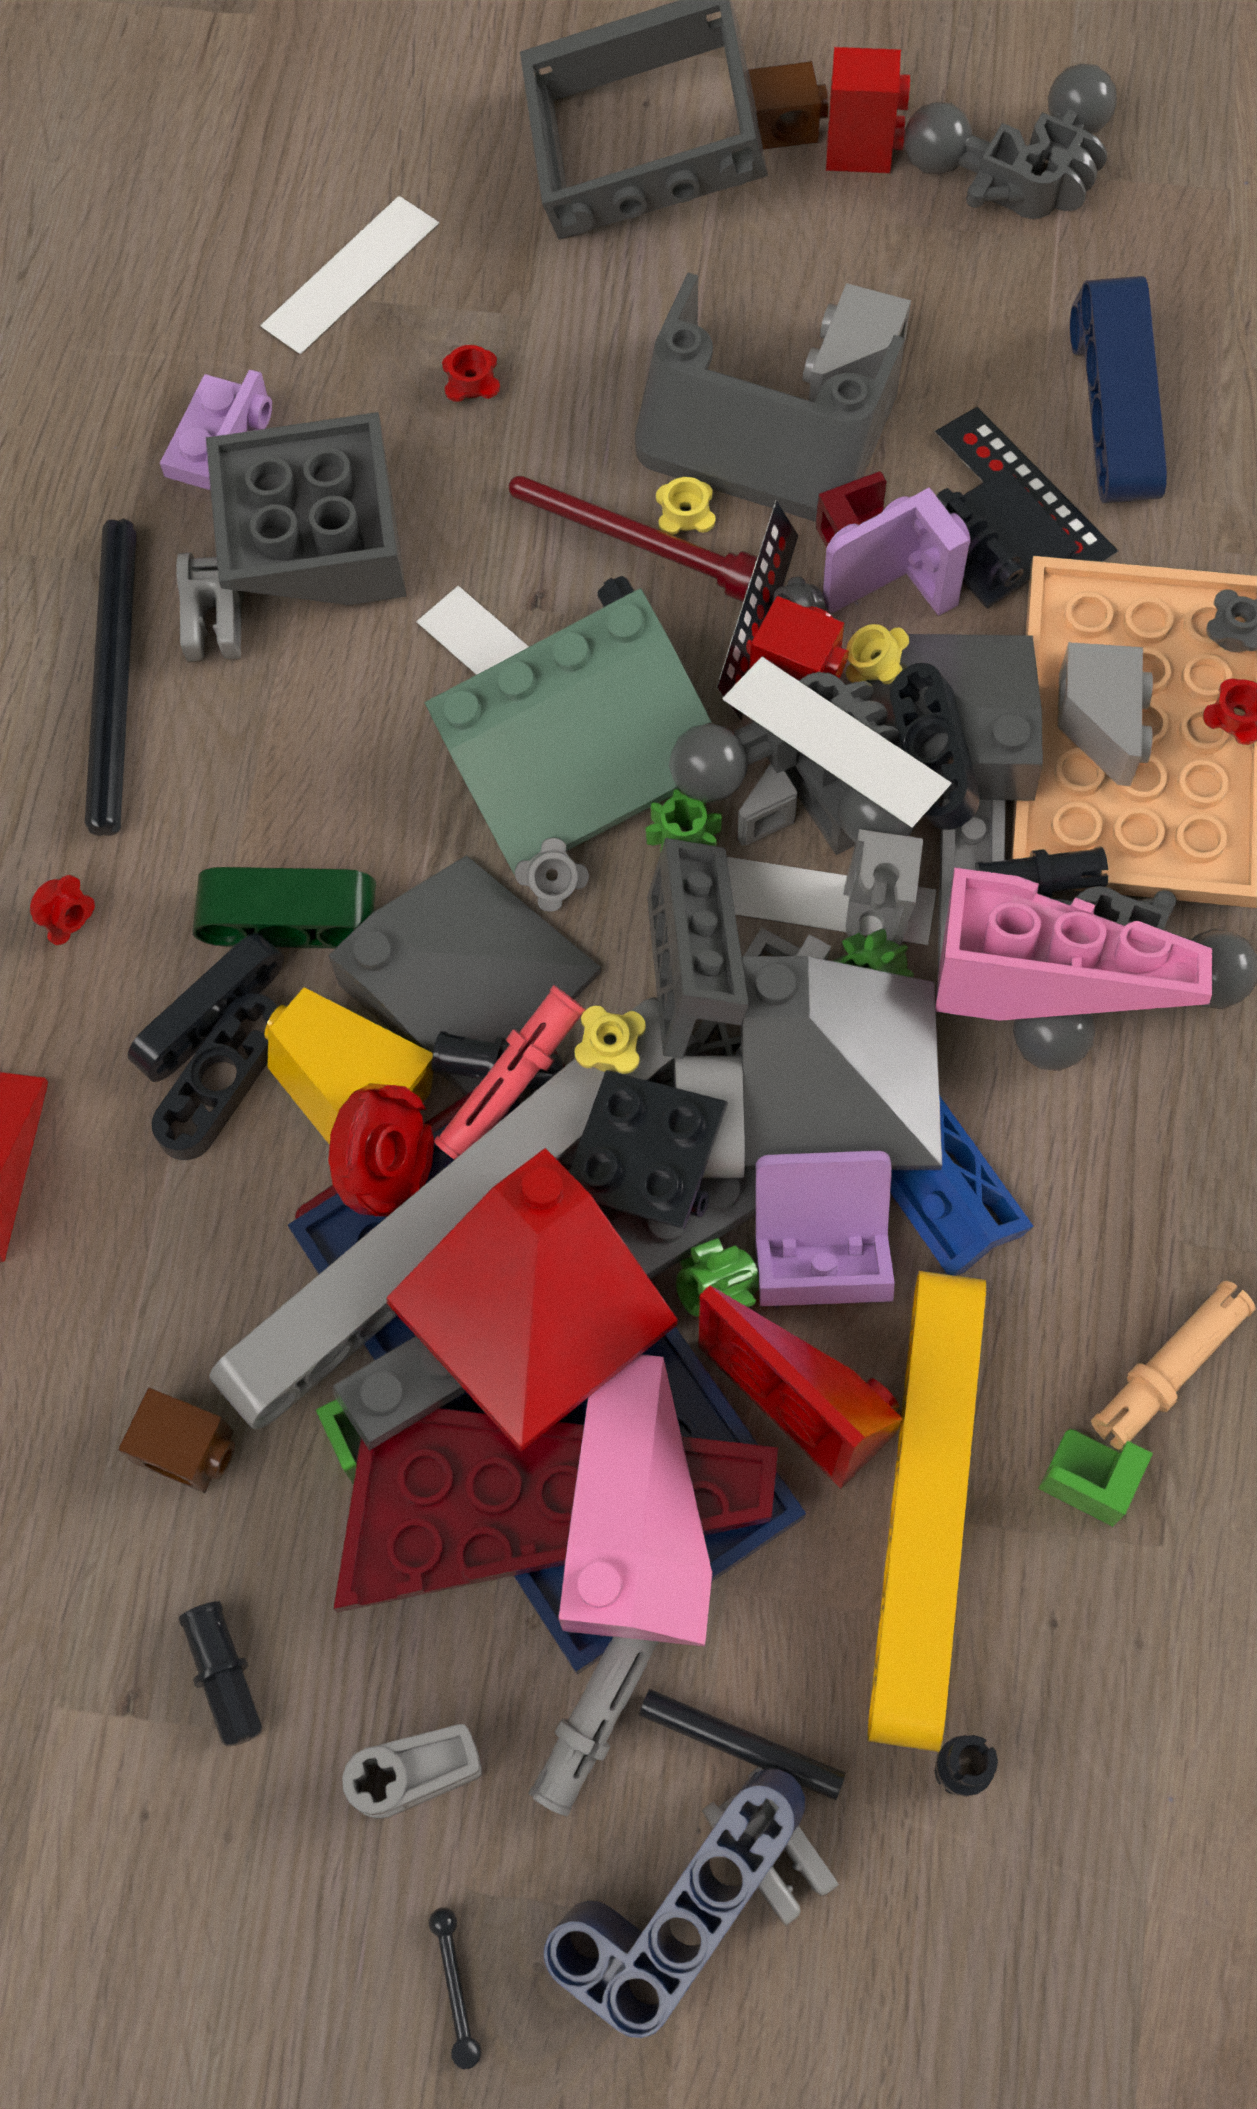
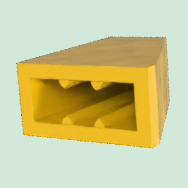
[264,987,433,1144]

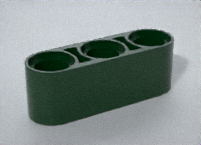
[193,867,376,949]

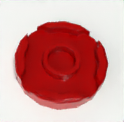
[328,1083,434,1216]

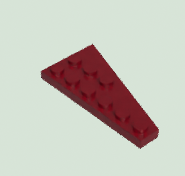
[333,1408,778,1613]

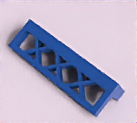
[890,1095,1034,1276]

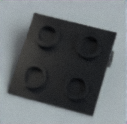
[936,468,1079,609]
[569,1070,728,1229]

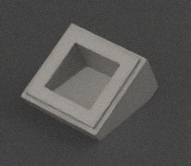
[738,764,798,846]

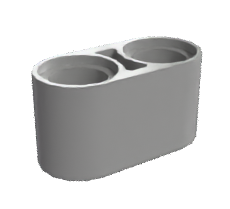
[674,1056,745,1178]

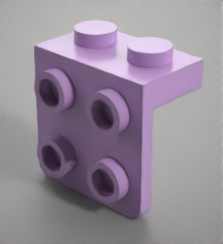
[823,488,970,616]
[755,1151,895,1306]

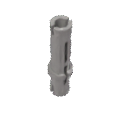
[528,1637,659,1816]

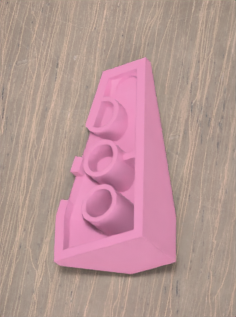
[935,868,1212,1021]
[559,1355,712,1647]

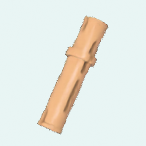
[1091,1281,1256,1450]

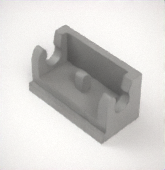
[843,829,923,946]

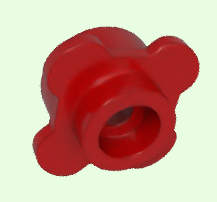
[442,345,500,402]
[1203,678,1257,745]
[30,875,95,945]

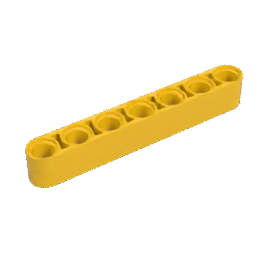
[867,1271,986,1752]

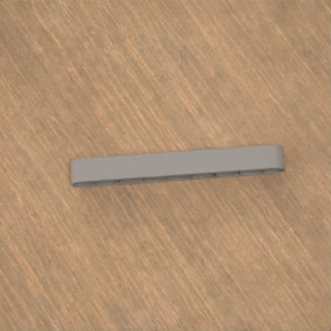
[209,997,701,1430]

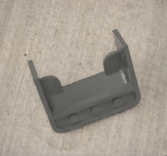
[635,273,905,522]

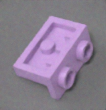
[160,370,272,490]

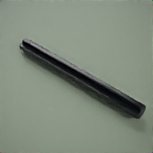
[84,519,137,836]

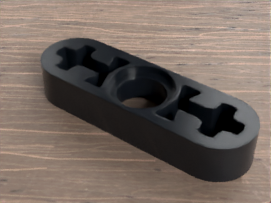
[890,663,980,830]
[128,933,284,1082]
[152,993,277,1160]

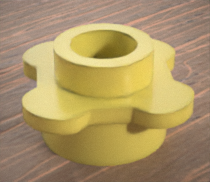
[656,477,716,535]
[846,624,909,684]
[574,1006,646,1074]

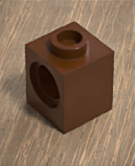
[748,61,829,150]
[118,1387,235,1493]

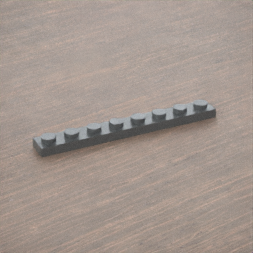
[333,1170,756,1451]

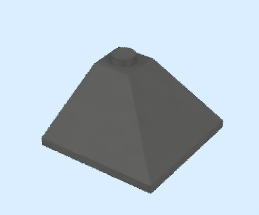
[206,412,407,605]
[852,633,1043,801]
[328,855,601,1095]
[741,956,942,1170]

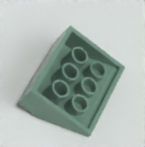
[424,588,712,875]

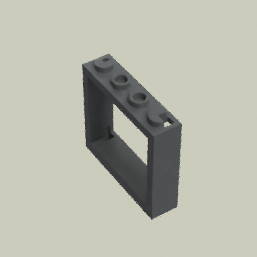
[520,0,768,239]

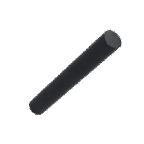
[639,1689,846,1800]

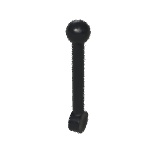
[429,1907,481,2069]

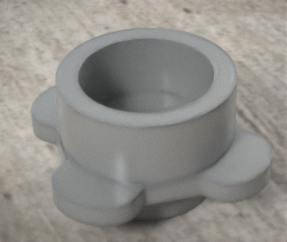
[515,837,589,912]

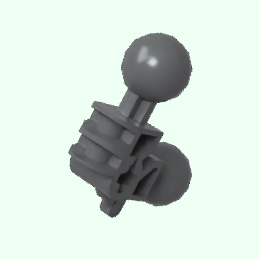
[904,64,1117,219]
[669,672,917,843]
[1013,886,1257,1071]

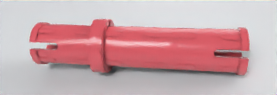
[434,985,586,1160]

